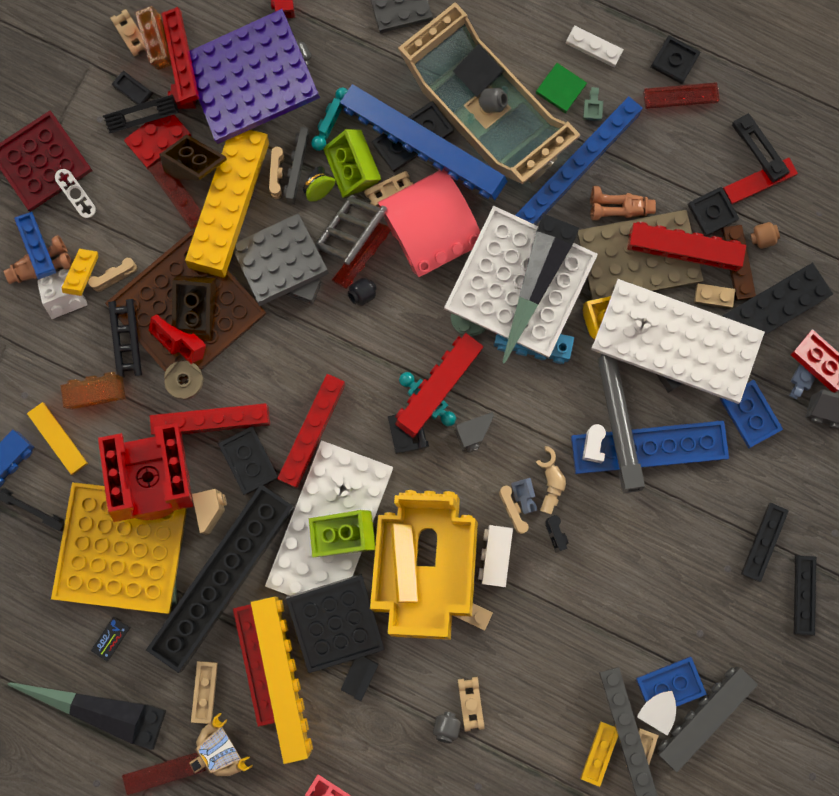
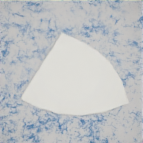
[637,691,676,736]

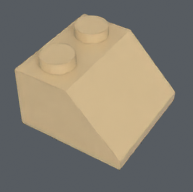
[192,489,227,535]

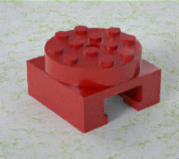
[98,423,193,522]

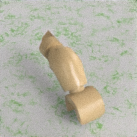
[536,446,566,514]

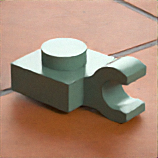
[583,87,603,121]

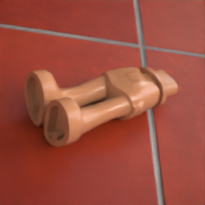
[590,186,656,221]
[4,235,72,284]

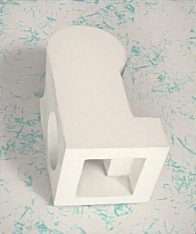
[582,424,606,463]

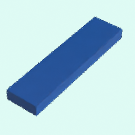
[14,212,56,280]

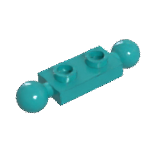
[311,87,348,151]
[399,372,456,426]

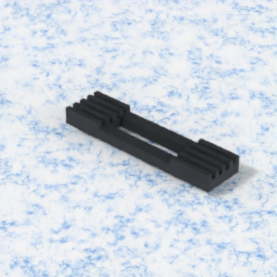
[103,94,179,134]
[732,113,790,183]
[0,488,65,532]

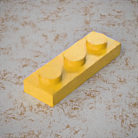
[61,249,98,296]
[580,721,618,787]

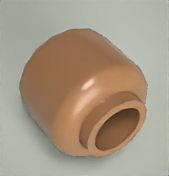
[750,222,780,249]

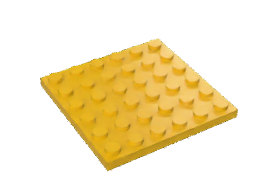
[51,482,187,614]

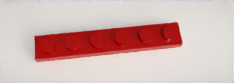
[161,7,199,105]
[233,604,275,727]

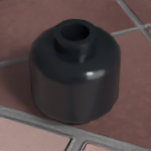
[347,278,377,306]

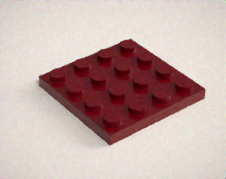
[0,110,93,212]

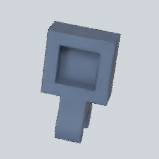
[789,364,816,399]
[511,478,537,514]

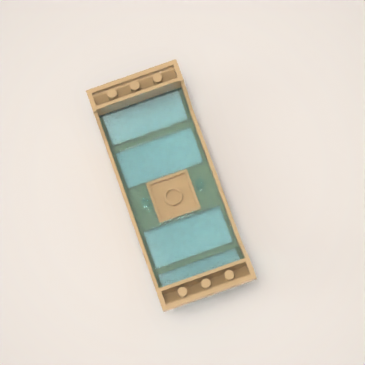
[398,2,580,184]

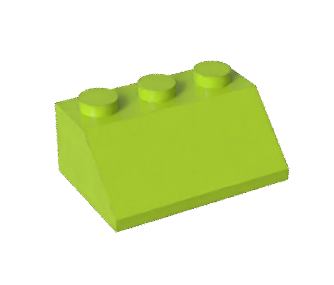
[323,129,382,198]

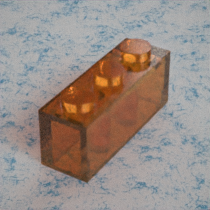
[135,6,172,70]
[60,372,126,410]

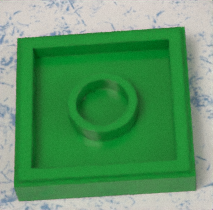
[536,63,587,113]

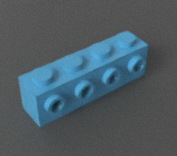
[494,334,574,364]

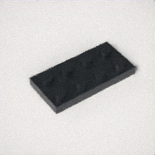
[372,101,454,173]

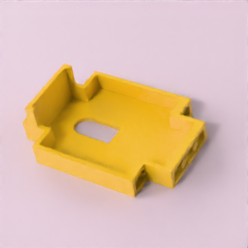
[370,490,478,640]

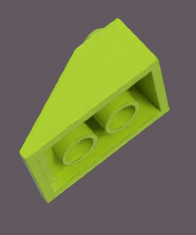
[308,510,375,557]

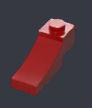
[148,315,206,364]

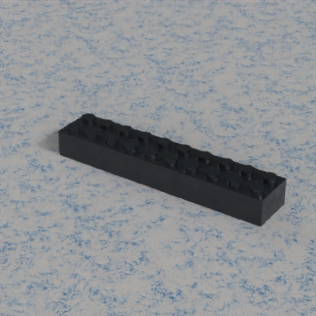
[656,262,833,393]
[146,484,295,673]

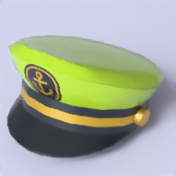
[303,166,335,202]

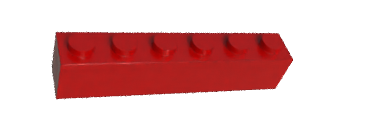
[627,222,746,271]
[395,333,484,438]
[277,374,345,489]
[150,403,270,437]

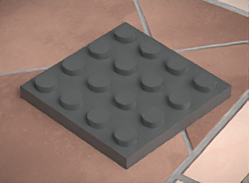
[234,213,329,306]

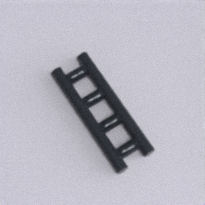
[108,299,142,378]

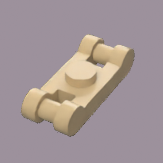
[110,9,150,57]
[269,147,285,199]
[364,171,414,207]
[88,258,137,292]
[499,486,529,534]
[458,677,485,732]

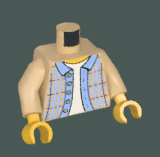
[189,713,253,776]

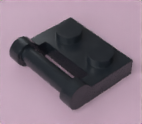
[388,414,429,454]
[545,515,569,553]

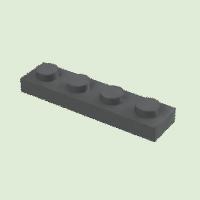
[283,127,309,205]

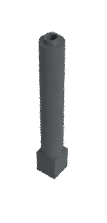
[598,354,645,494]

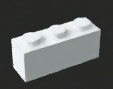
[478,525,513,587]

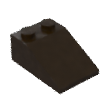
[159,134,227,180]
[172,275,216,339]

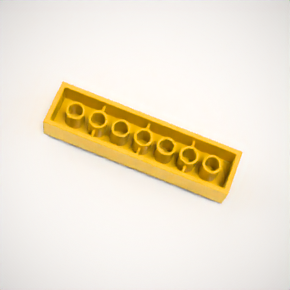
[185,130,269,278]
[251,597,313,764]

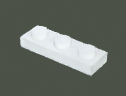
[566,25,624,68]

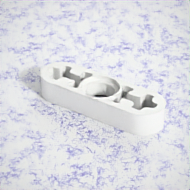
[55,169,96,218]

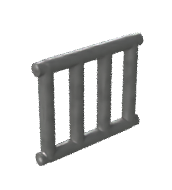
[315,194,387,265]

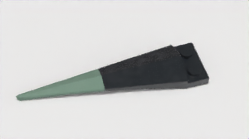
[502,214,579,364]
[7,682,166,750]

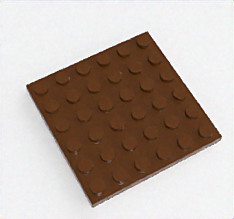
[105,230,267,385]

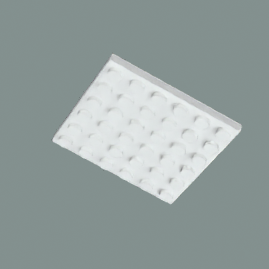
[444,206,598,358]

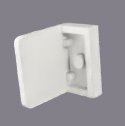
[37,269,87,319]

